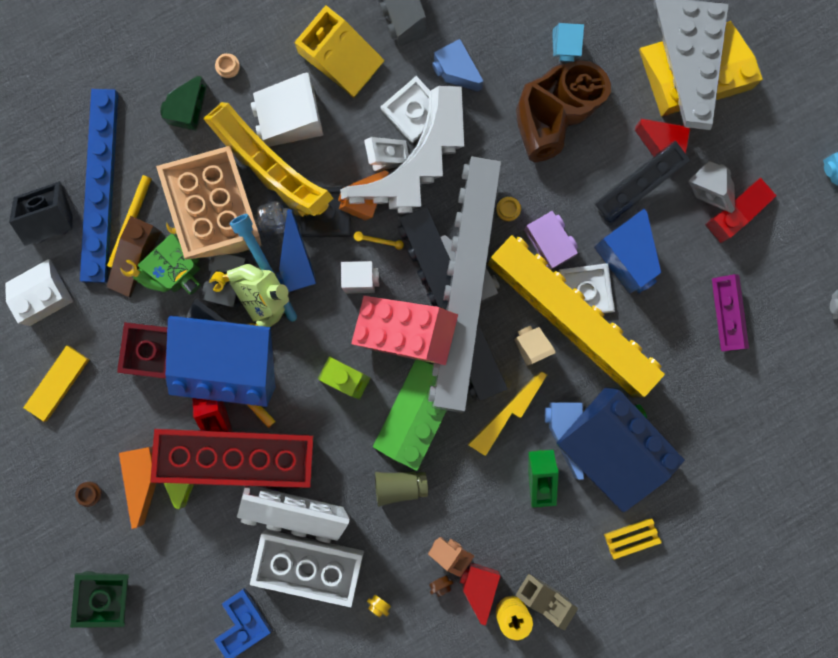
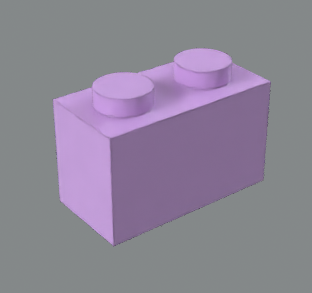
[524,211,578,270]

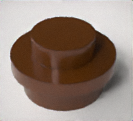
[75,481,102,507]
[429,575,454,598]

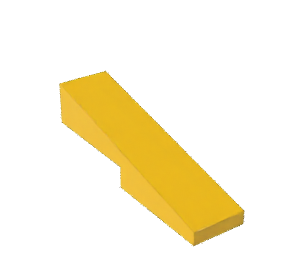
[468,372,547,456]

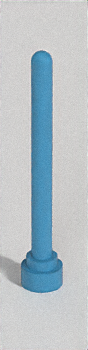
[230,214,297,322]

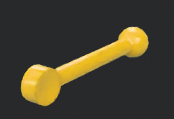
[354,231,404,250]

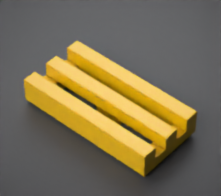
[604,518,661,560]

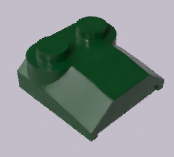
[70,571,129,628]

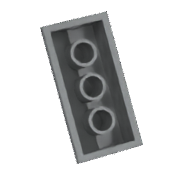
[379,0,426,46]

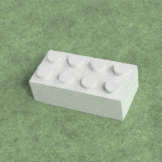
[250,529,364,607]

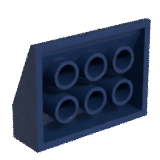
[556,388,685,512]

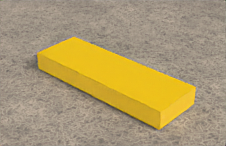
[23,346,90,422]

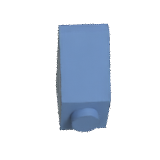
[432,39,483,91]

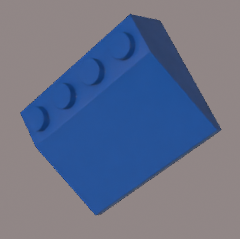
[165,316,276,407]

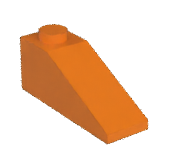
[119,447,156,529]

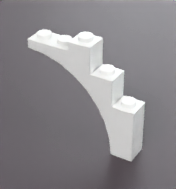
[340,86,464,214]

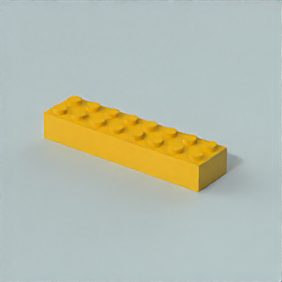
[487,235,665,398]

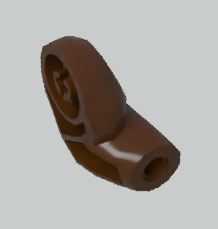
[516,60,611,162]

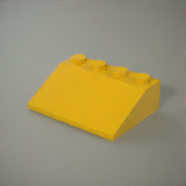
[639,21,763,117]

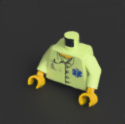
[209,264,289,327]

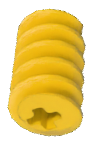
[496,596,533,640]

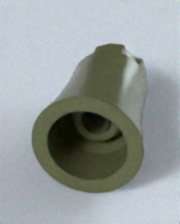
[375,471,428,507]

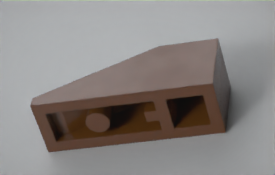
[107,216,162,297]

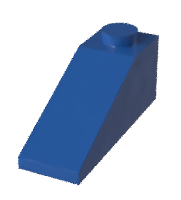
[276,208,316,292]

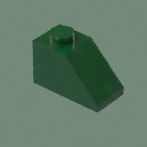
[160,76,207,131]

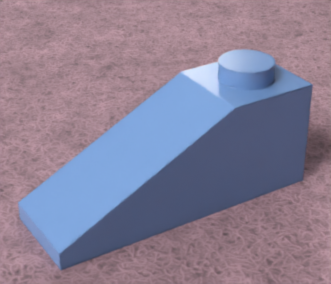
[544,403,583,479]

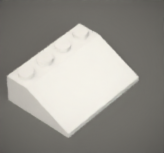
[237,486,350,543]

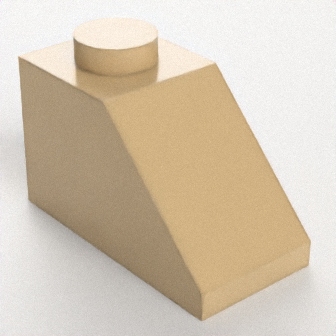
[514,326,556,366]

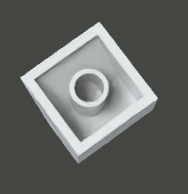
[5,259,74,326]

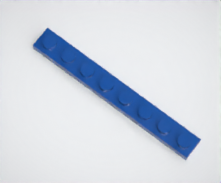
[80,89,119,283]

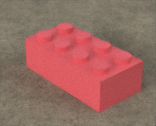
[351,296,458,366]

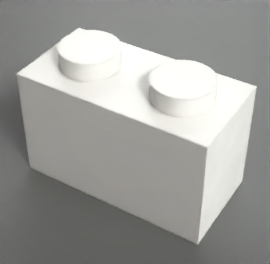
[341,261,379,294]

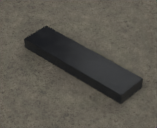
[594,141,691,223]

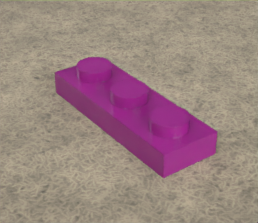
[712,274,749,352]

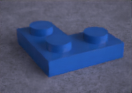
[214,588,272,658]

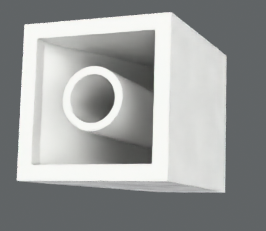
[251,73,323,147]

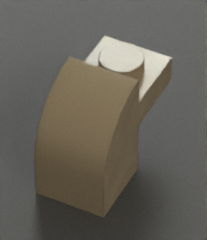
[516,574,578,631]

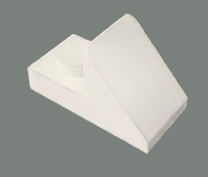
[364,137,409,171]

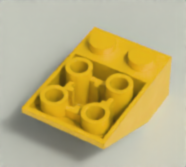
[294,5,384,97]

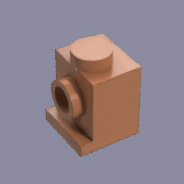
[428,537,474,577]

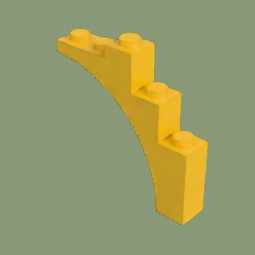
[203,102,334,217]

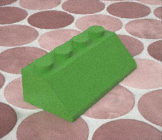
[373,359,447,471]

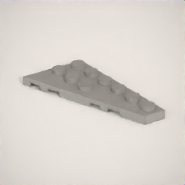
[653,0,728,130]

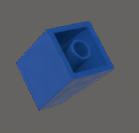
[594,209,661,294]

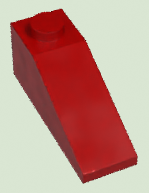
[705,177,777,243]

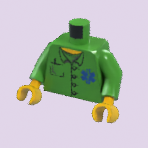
[120,222,201,295]

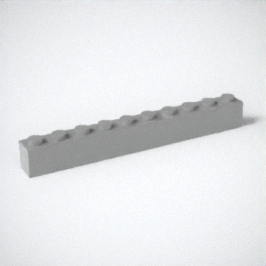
[428,156,501,413]

